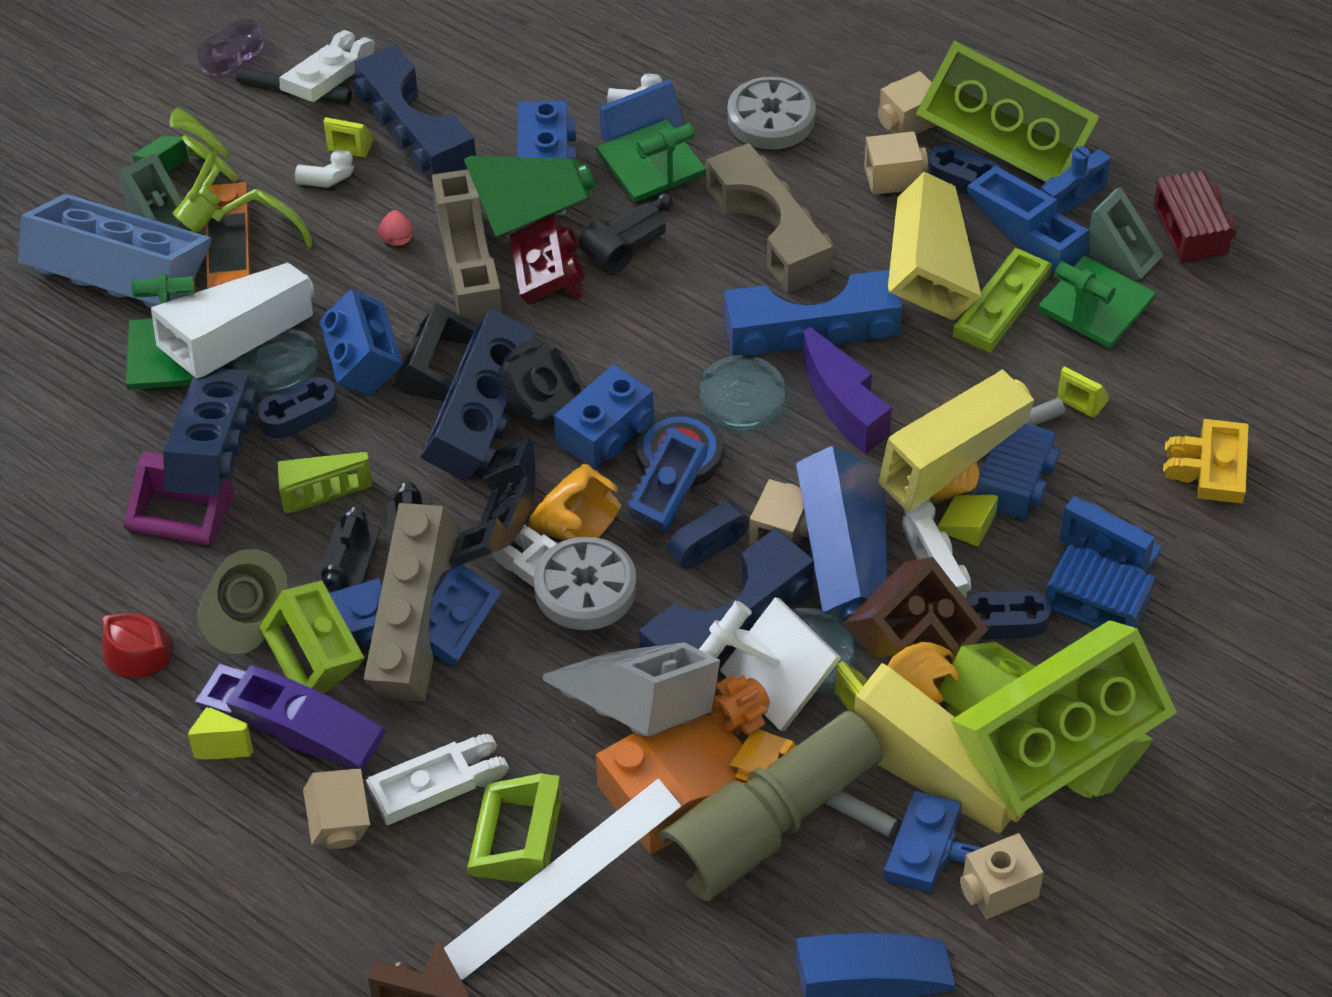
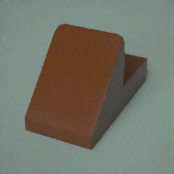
[368,940,469,997]

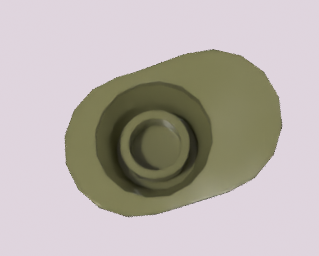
[197,549,288,655]

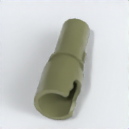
[658,711,883,902]

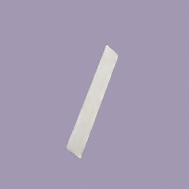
[444,778,681,981]

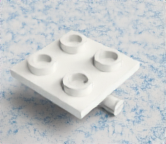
[699,597,841,731]

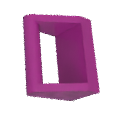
[124,451,234,546]

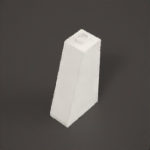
[151,263,314,379]

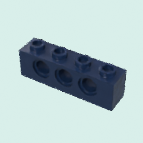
[420,307,536,482]
[163,368,257,496]

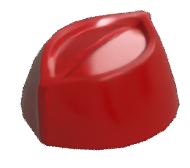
[102,613,173,679]

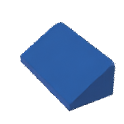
[599,79,683,143]

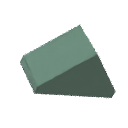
[118,152,189,230]
[1089,187,1164,281]

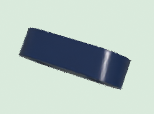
[927,145,1001,196]
[257,377,338,438]
[667,501,750,569]
[966,590,1051,639]

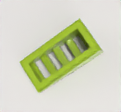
[278,452,372,513]

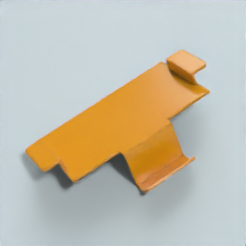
[729,729,797,782]

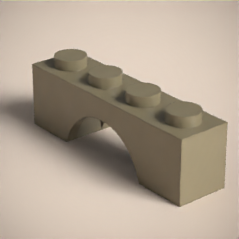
[706,143,835,293]
[432,169,502,325]
[364,503,459,702]

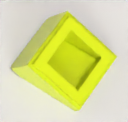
[323,117,374,158]
[1057,366,1109,418]
[937,494,998,547]
[834,661,868,713]
[188,707,254,760]

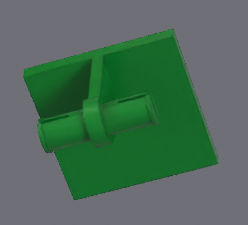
[596,119,706,203]
[1038,255,1156,349]
[126,274,195,390]

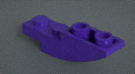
[195,663,386,771]

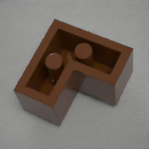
[844,557,989,660]

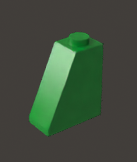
[464,156,595,237]

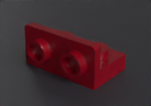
[510,214,585,304]

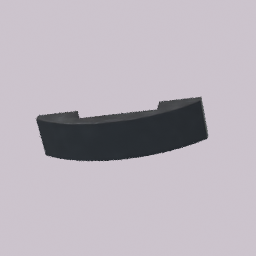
[449,438,535,567]

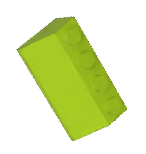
[916,41,1100,182]
[951,620,1177,816]
[939,642,1153,798]

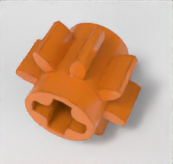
[711,675,770,735]

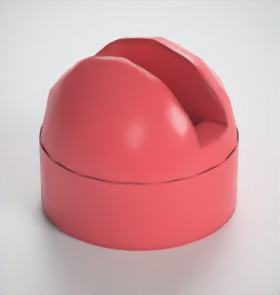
[377,210,413,246]

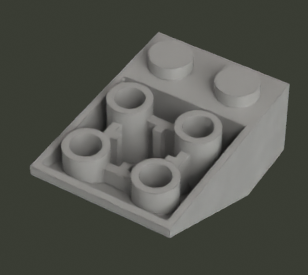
[543,642,720,736]

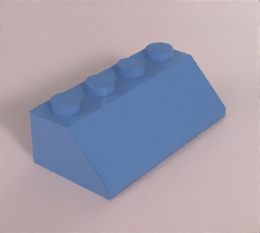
[17,194,211,307]

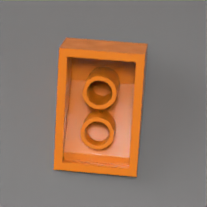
[596,714,746,855]

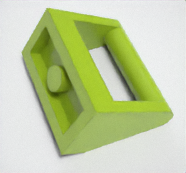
[260,580,364,694]
[467,773,562,883]

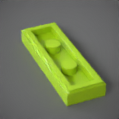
[953,247,1052,353]

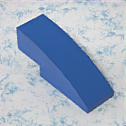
[967,166,1089,272]
[795,933,955,997]

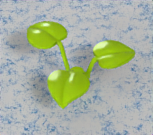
[170,108,313,250]

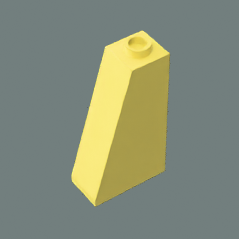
[888,172,981,321]
[878,369,1034,514]
[854,663,1025,835]

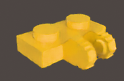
[1163,419,1249,504]

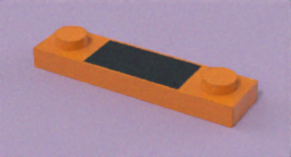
[206,182,251,289]

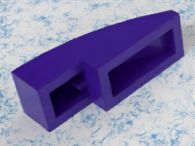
[803,327,892,454]

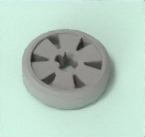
[727,77,816,150]
[534,537,637,630]

